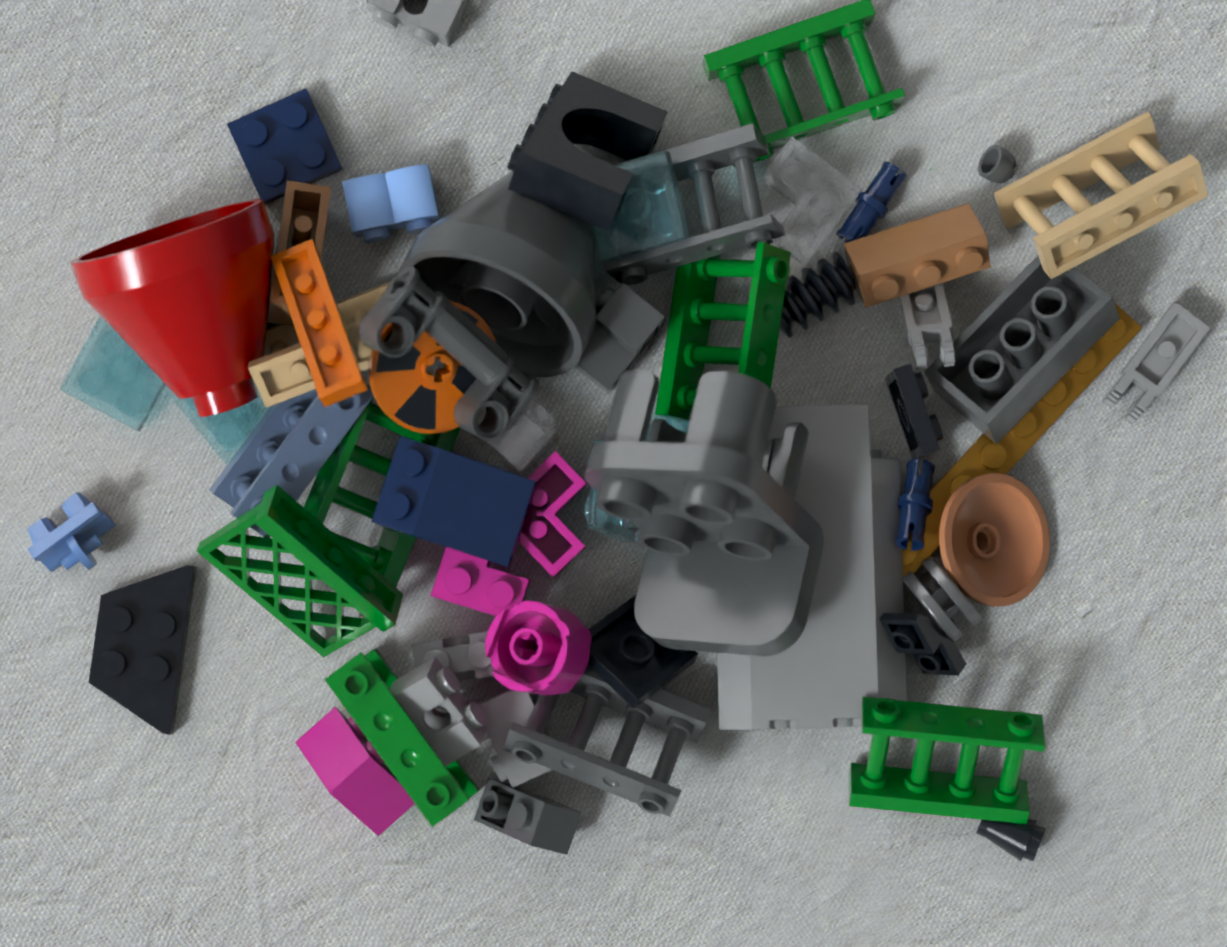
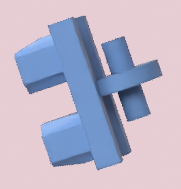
[28,492,116,572]

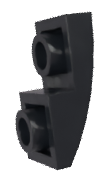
[880,613,966,676]

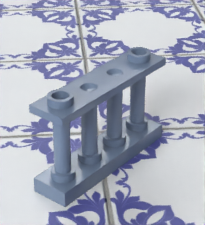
[209,388,374,538]

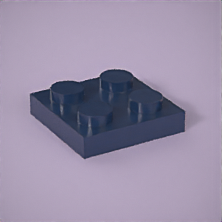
[227,88,343,205]

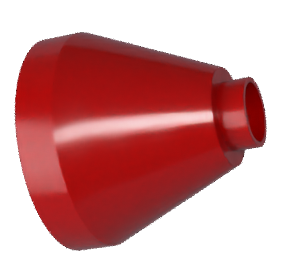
[70,199,274,417]

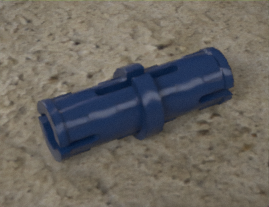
[836,161,907,243]
[895,459,935,551]

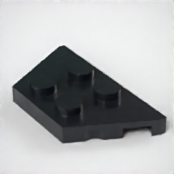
[88,565,197,735]

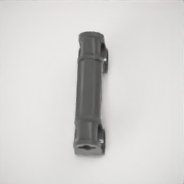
[359,266,539,441]

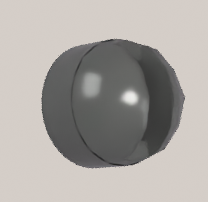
[978,145,1017,184]

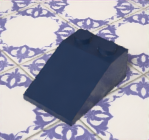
[371,436,538,568]

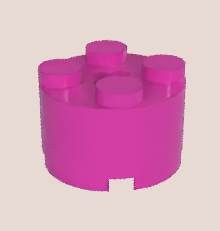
[485,601,592,695]

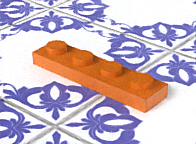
[271,239,368,407]

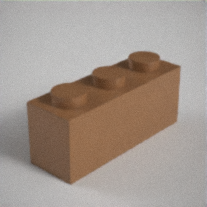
[267,180,331,326]
[844,203,991,308]

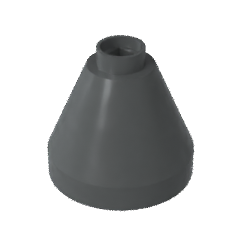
[398,171,596,377]

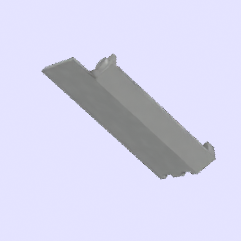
[717,404,907,730]

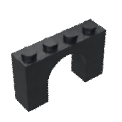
[507,71,668,231]

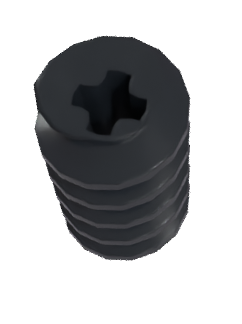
[779,251,856,338]

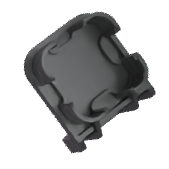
[584,370,824,656]

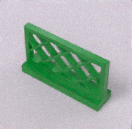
[196,485,403,658]

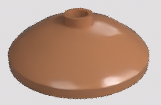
[939,473,1050,607]

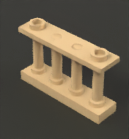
[994,112,1208,279]
[248,281,418,408]

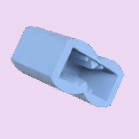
[342,164,441,243]

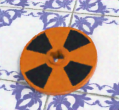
[369,300,496,434]

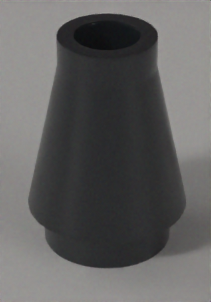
[976,819,1046,862]

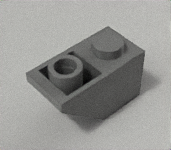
[474,778,582,855]

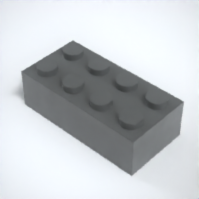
[924,255,1120,444]

